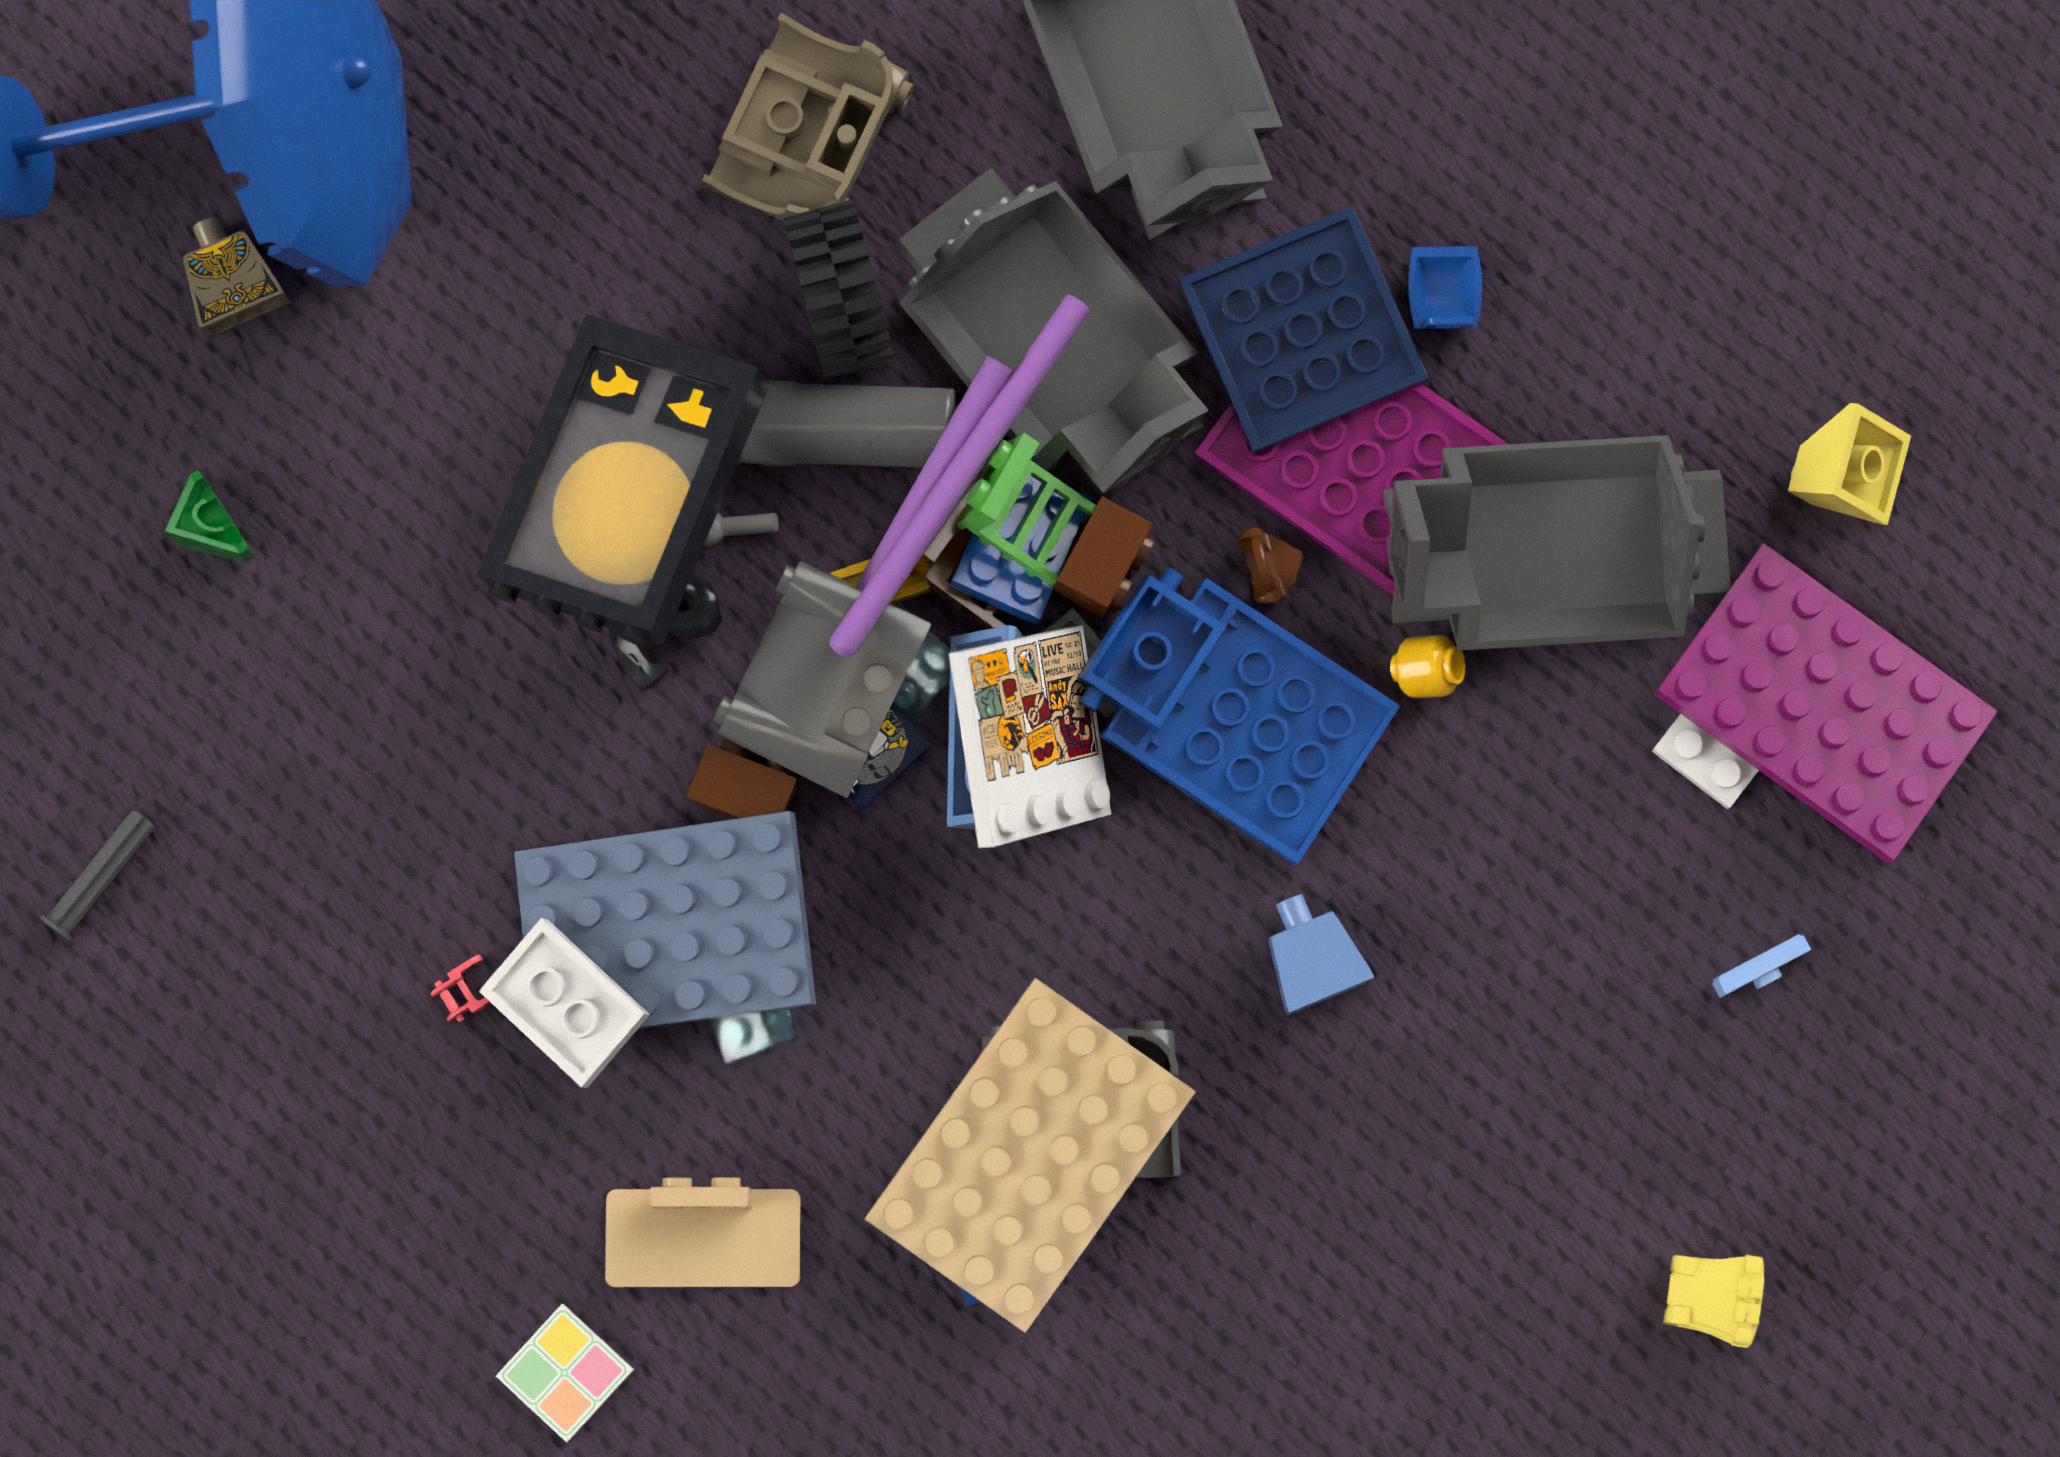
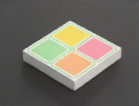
[496,1304,634,1442]

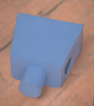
[1268,894,1374,1016]

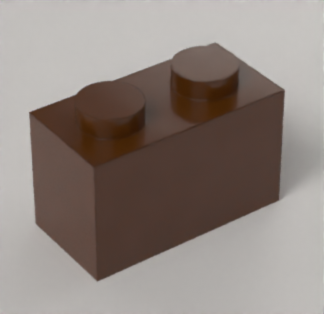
[686,741,799,819]

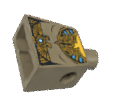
[183,217,290,338]

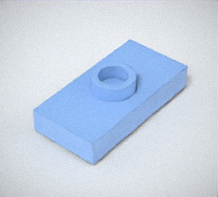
[1712,934,1811,998]

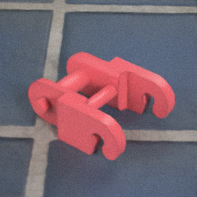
[430,954,491,1023]

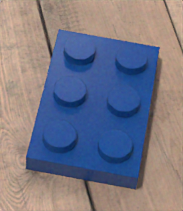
[949,475,1091,625]

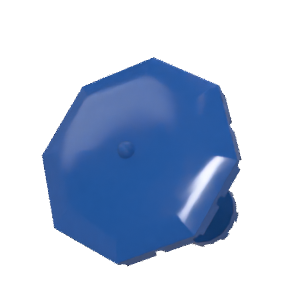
[0,0,411,288]

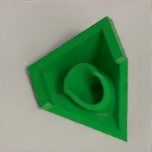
[165,470,255,562]

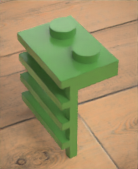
[955,433,1096,586]

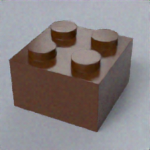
[1051,496,1155,620]

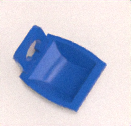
[1408,246,1482,329]

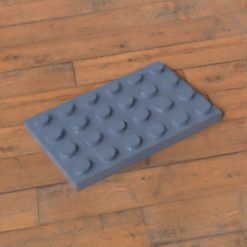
[514,811,816,1029]

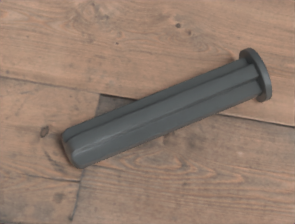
[40,811,154,941]

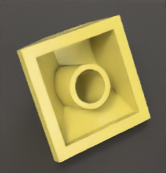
[1788,403,1911,525]

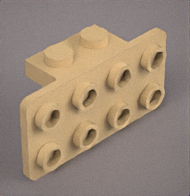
[605,1178,801,1287]

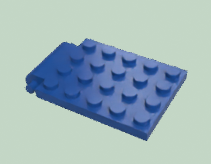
[1077,567,1400,866]

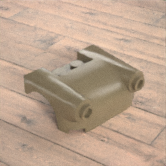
[702,13,914,221]

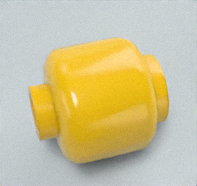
[1390,635,1465,698]

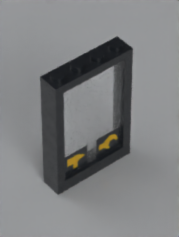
[477,314,770,646]

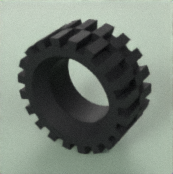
[783,200,895,380]

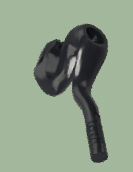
[608,574,723,692]

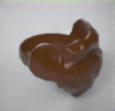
[1237,527,1302,603]

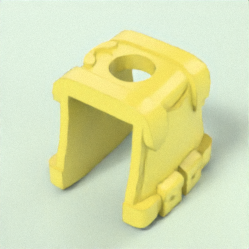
[1663,1255,1764,1348]

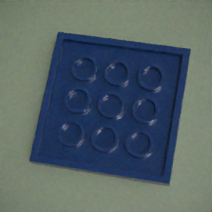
[1178,206,1428,454]

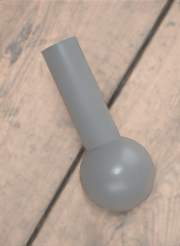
[704,513,779,547]

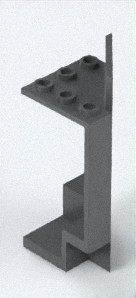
[1023,0,1283,240]
[894,168,1209,500]
[1383,435,1731,651]

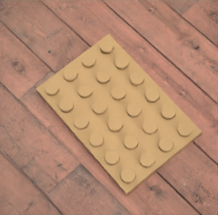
[865,978,1196,1333]

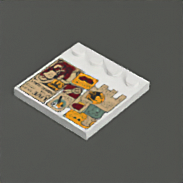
[949,625,1111,848]

